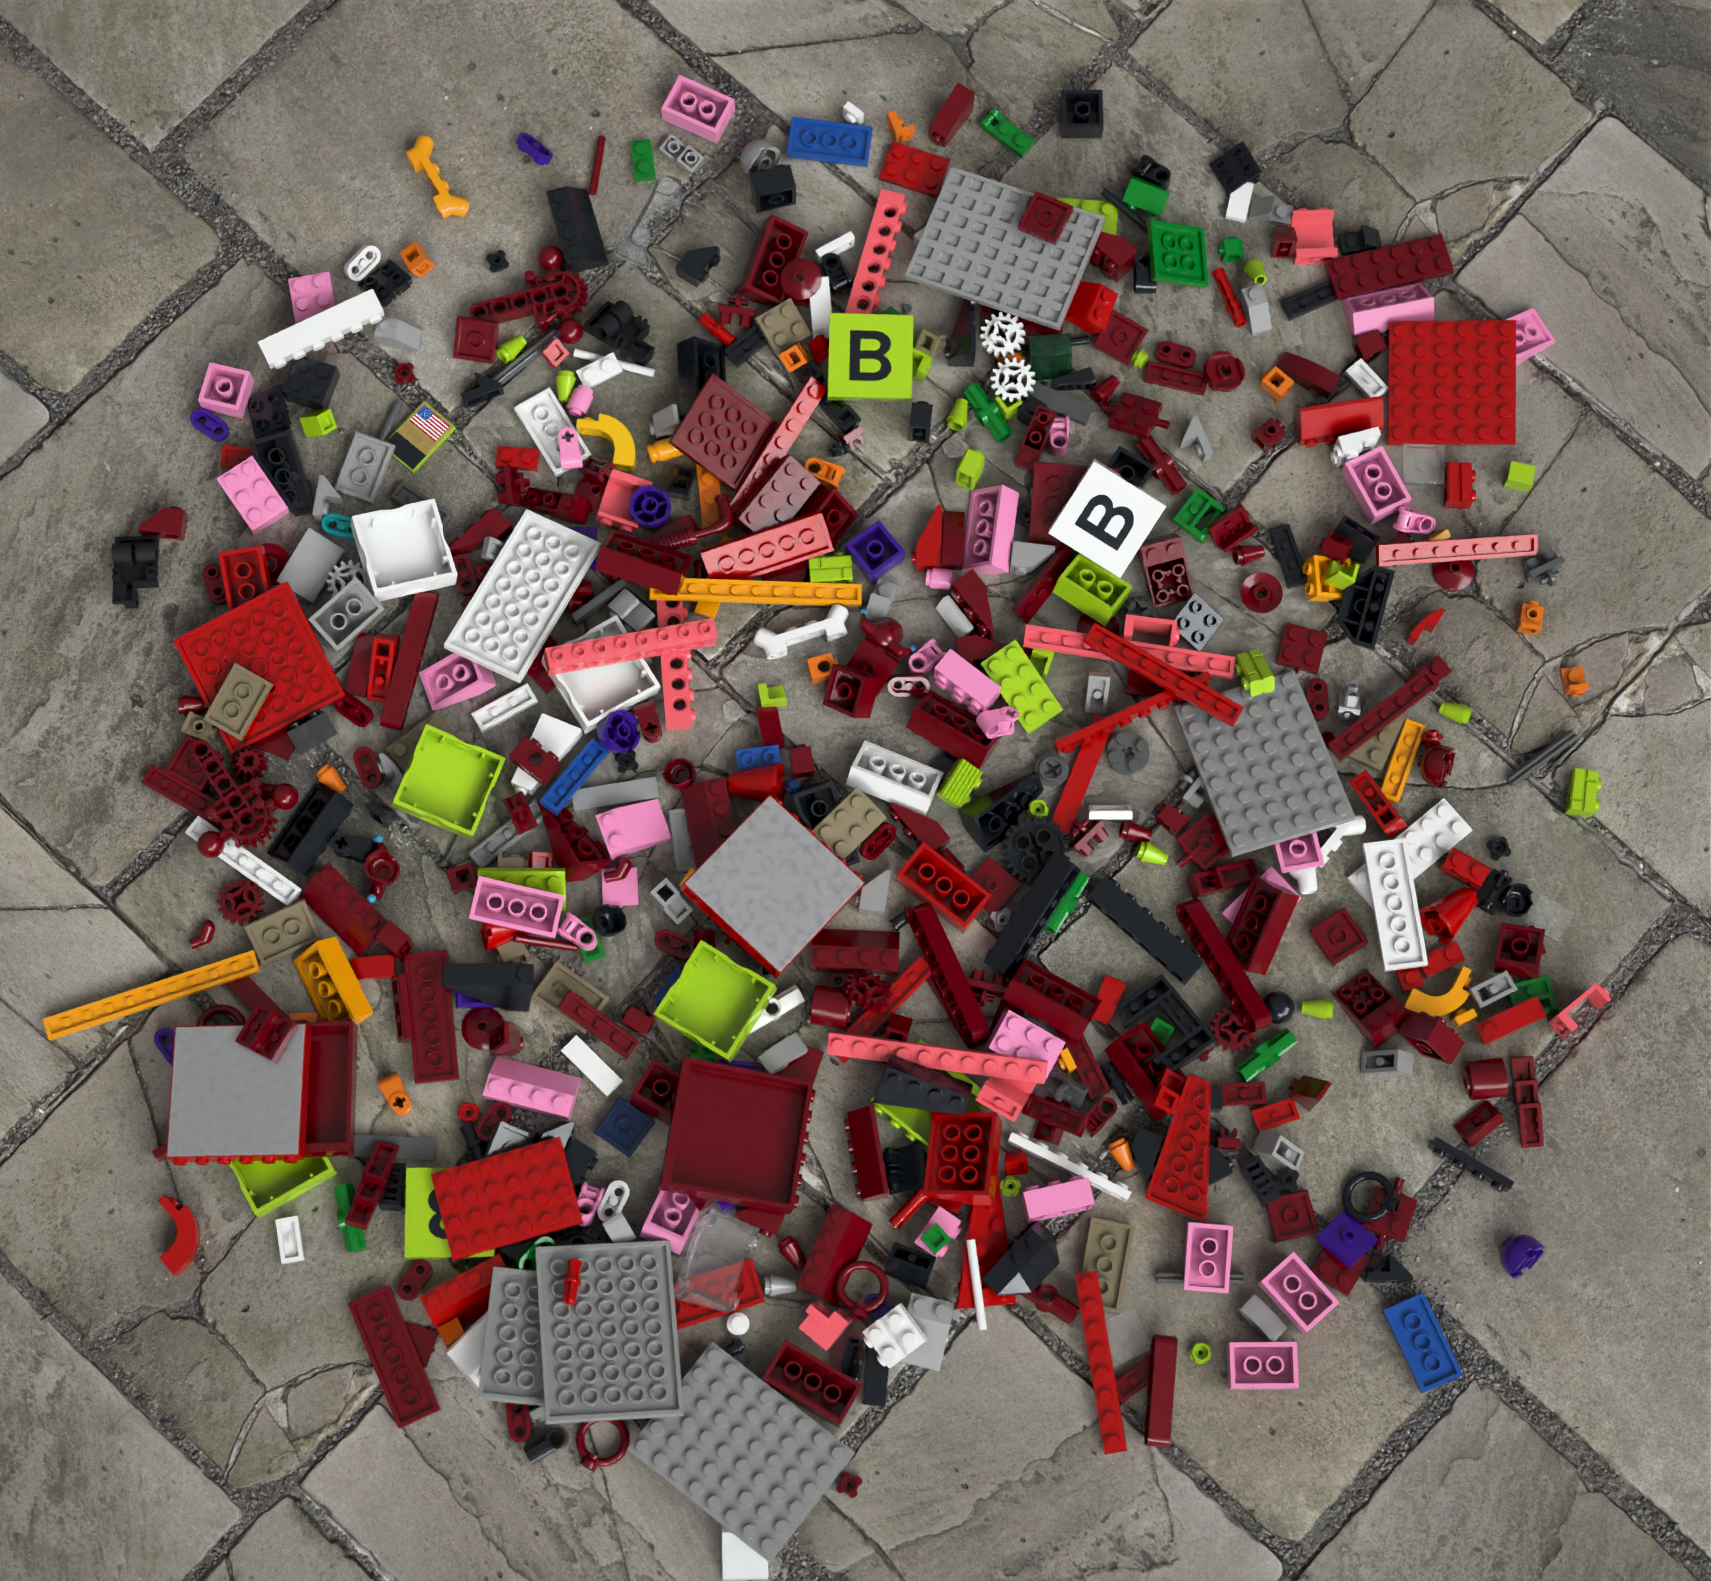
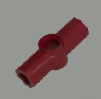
[1136,435,1187,496]
[1021,1283,1080,1325]

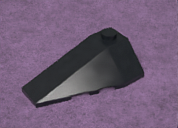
[250,430,314,517]
[958,771,1044,852]
[792,779,860,866]
[442,963,534,1012]

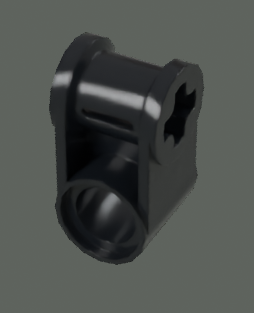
[1131,155,1171,189]
[1133,252,1157,294]
[822,253,853,296]
[332,833,376,864]

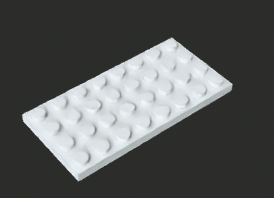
[444,509,601,683]

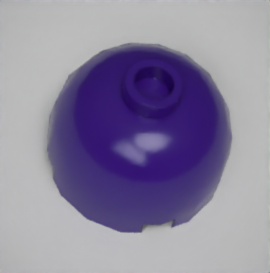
[629,485,672,529]
[597,710,640,753]
[1500,1234,1545,1279]

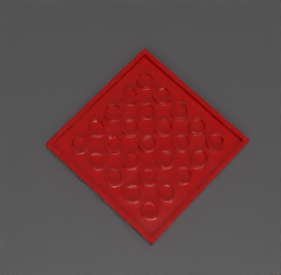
[1388,320,1516,446]
[173,581,347,755]

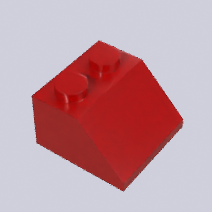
[1064,281,1118,336]

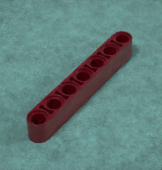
[380,591,439,731]
[1176,898,1272,1033]
[906,902,990,1044]

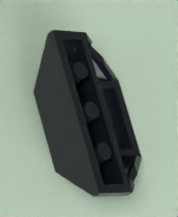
[1336,565,1395,650]
[981,1221,1059,1296]

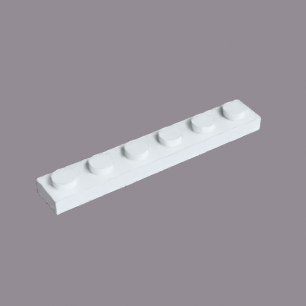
[185,816,302,906]
[1007,1132,1131,1203]

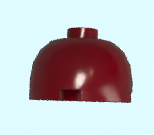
[1417,745,1455,789]

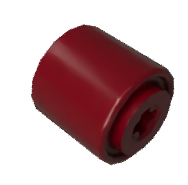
[810,985,852,1029]
[1462,1057,1508,1101]

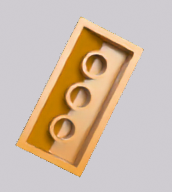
[293,937,374,1025]

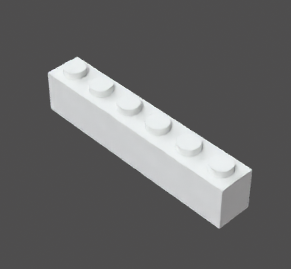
[258,289,385,369]

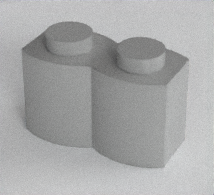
[607,588,656,633]

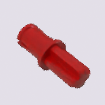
[698,313,737,347]
[562,1259,582,1305]

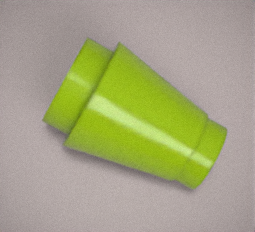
[1244,259,1267,285]
[496,334,527,364]
[555,371,576,402]
[947,398,968,431]
[1439,702,1472,725]
[1135,841,1169,866]
[1302,998,1334,1020]

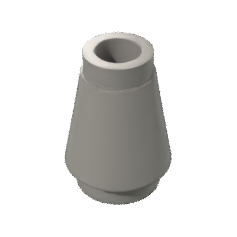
[763,1274,796,1297]

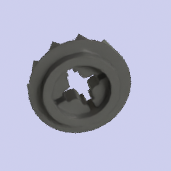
[1121,595,1155,620]
[1034,753,1069,788]

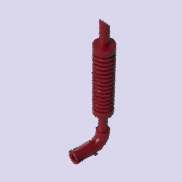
[646,493,735,550]

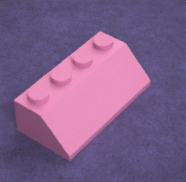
[1341,282,1435,336]
[962,485,1019,575]
[469,876,565,938]
[483,1056,582,1121]

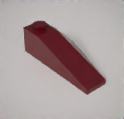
[538,800,612,882]

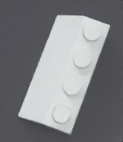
[846,740,944,816]
[445,1311,488,1389]

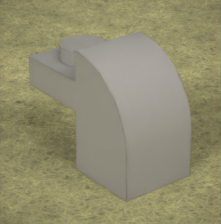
[648,878,693,925]

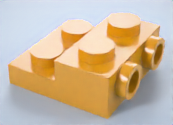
[1303,555,1351,602]

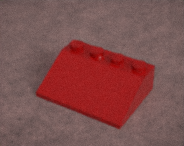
[923,1111,1002,1205]

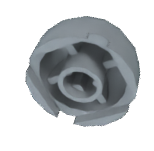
[740,139,781,178]

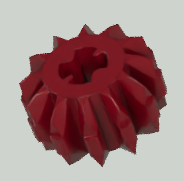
[232,746,269,782]

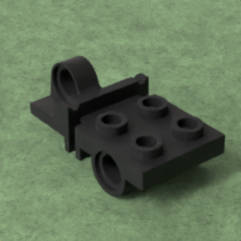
[583,300,655,366]
[112,535,159,609]

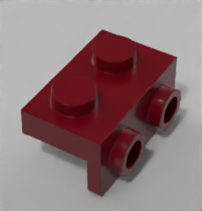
[1206,503,1258,552]

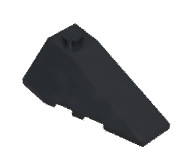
[945,299,976,367]

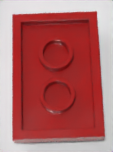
[879,141,950,198]

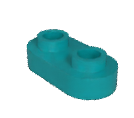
[321,513,355,541]

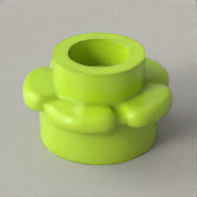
[1131,349,1149,369]
[1027,800,1049,820]
[1000,1175,1021,1197]
[1189,1342,1211,1364]

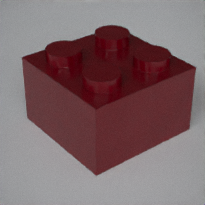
[1397,1011,1465,1065]

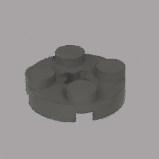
[1106,732,1150,775]

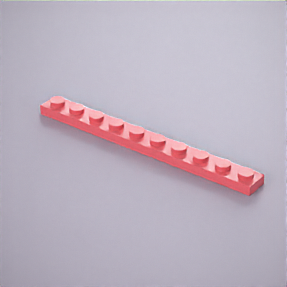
[1022,624,1235,679]
[827,1031,1048,1084]

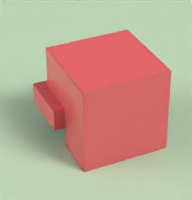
[799,1300,853,1351]

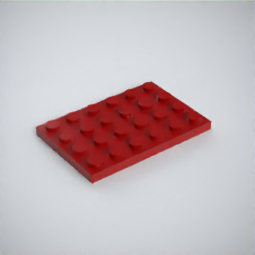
[431,1136,583,1261]

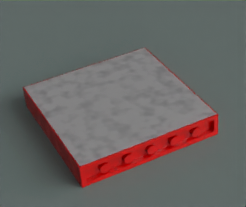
[680,795,865,979]
[166,1023,312,1166]

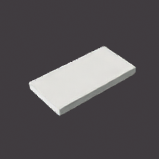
[514,387,591,477]

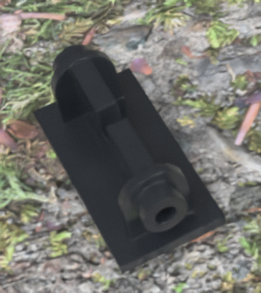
[1476,868,1512,916]
[839,1337,868,1382]

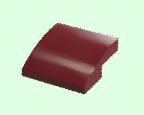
[235,1002,299,1063]

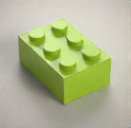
[1053,553,1133,627]

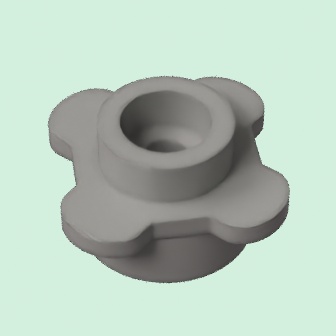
[990,908,1011,932]

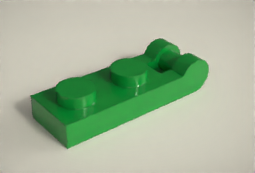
[978,107,1035,158]

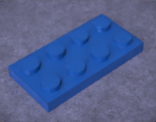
[787,117,873,167]
[1382,1292,1463,1394]

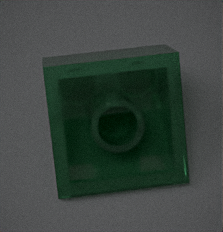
[1027,333,1072,381]

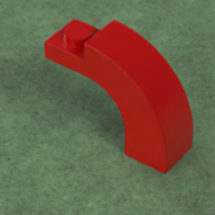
[158,1195,200,1277]

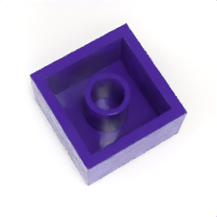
[845,520,905,584]

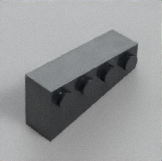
[873,1054,973,1115]

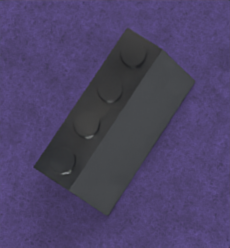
[546,186,609,274]
[677,336,726,420]
[267,783,354,876]

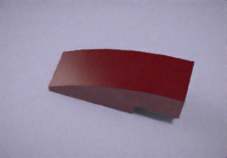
[1276,352,1341,399]
[941,511,965,571]
[1186,859,1258,899]

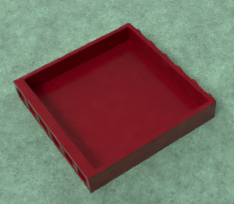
[229,1018,358,1158]
[658,1056,816,1215]

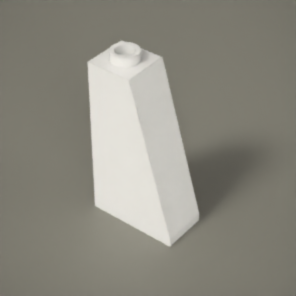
[511,713,583,796]

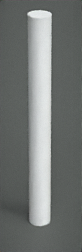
[573,348,656,377]
[966,1239,987,1331]

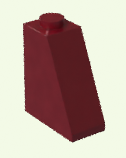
[928,82,975,147]

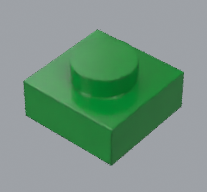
[1151,1016,1177,1047]
[920,1223,952,1255]

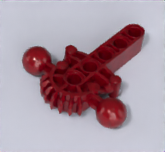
[470,245,589,345]
[191,740,298,858]

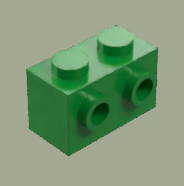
[1122,176,1171,218]

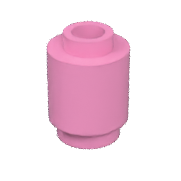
[566,385,593,418]
[925,567,956,591]

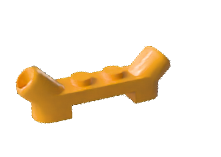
[405,135,469,219]

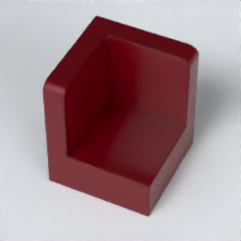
[1352,329,1386,362]

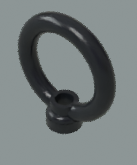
[1342,1171,1401,1222]

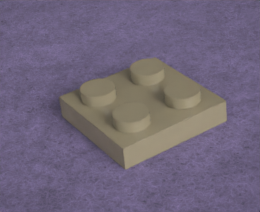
[754,298,811,355]

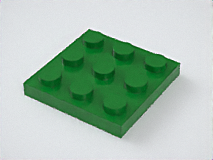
[1147,220,1209,288]

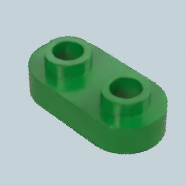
[516,1235,556,1271]

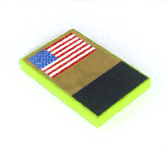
[386,401,456,474]

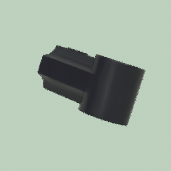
[523,1428,569,1465]

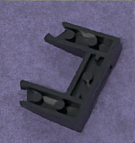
[1119,974,1217,1072]

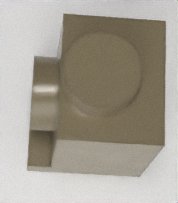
[915,328,948,357]
[181,711,217,743]
[497,853,529,868]
[496,940,531,963]

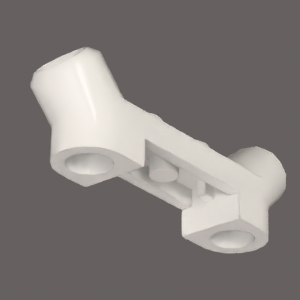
[753,604,849,660]
[1289,815,1366,894]

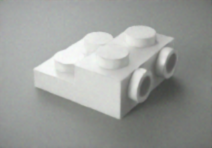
[1330,427,1381,466]
[863,1303,928,1369]

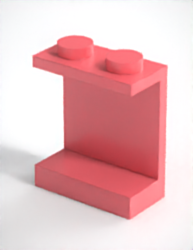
[1290,208,1338,265]
[595,469,652,534]
[1121,614,1180,647]
[1548,983,1611,1039]
[975,1077,1037,1122]

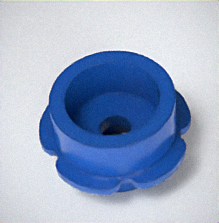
[784,777,802,796]

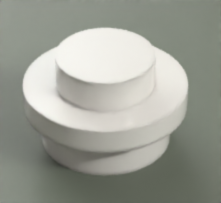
[727,1312,749,1335]

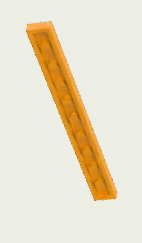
[649,578,862,607]
[43,950,261,1041]

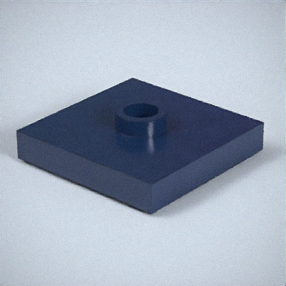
[594,1096,656,1158]

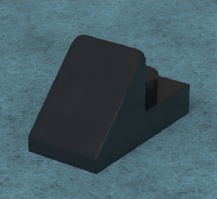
[1338,225,1382,256]
[460,372,504,409]
[667,465,697,501]
[1364,1254,1413,1283]

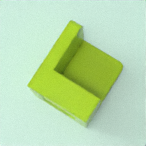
[912,348,933,382]
[994,393,1023,422]
[299,409,337,437]
[1504,461,1536,492]
[1324,561,1360,590]
[1030,649,1055,680]
[758,683,787,708]

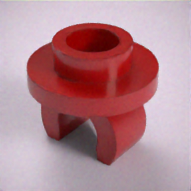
[1421,730,1443,751]

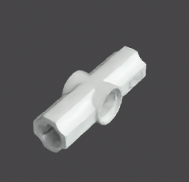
[749,985,805,1034]

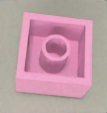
[198,362,254,419]

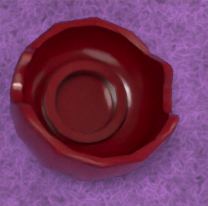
[662,758,696,790]

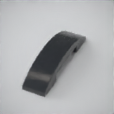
[794,360,861,432]

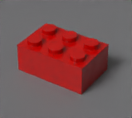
[218,546,272,611]

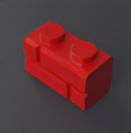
[1444,462,1476,509]
[1439,847,1491,891]

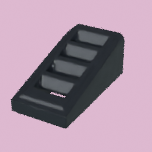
[1051,367,1096,391]
[365,802,397,828]
[1239,1155,1281,1207]
[378,1163,406,1211]

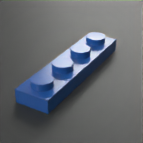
[540,738,609,816]

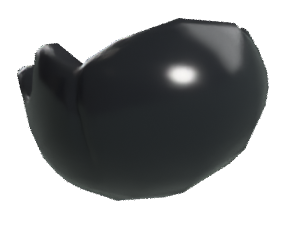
[1500,883,1533,917]
[592,904,627,937]
[1263,991,1295,1024]

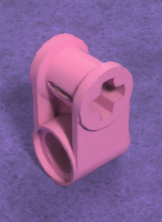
[1049,415,1070,457]
[558,427,583,470]
[1393,506,1436,534]
[907,638,946,674]
[976,706,1019,739]
[557,912,598,951]
[578,1181,606,1227]

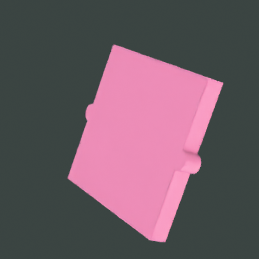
[601,867,639,908]

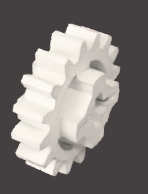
[980,312,1026,358]
[990,357,1036,404]
[326,560,369,598]

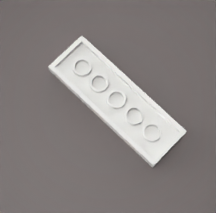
[1347,798,1472,909]
[1362,838,1428,972]

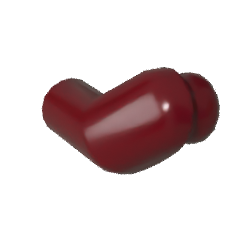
[691,559,707,579]
[604,857,631,883]
[189,920,216,949]

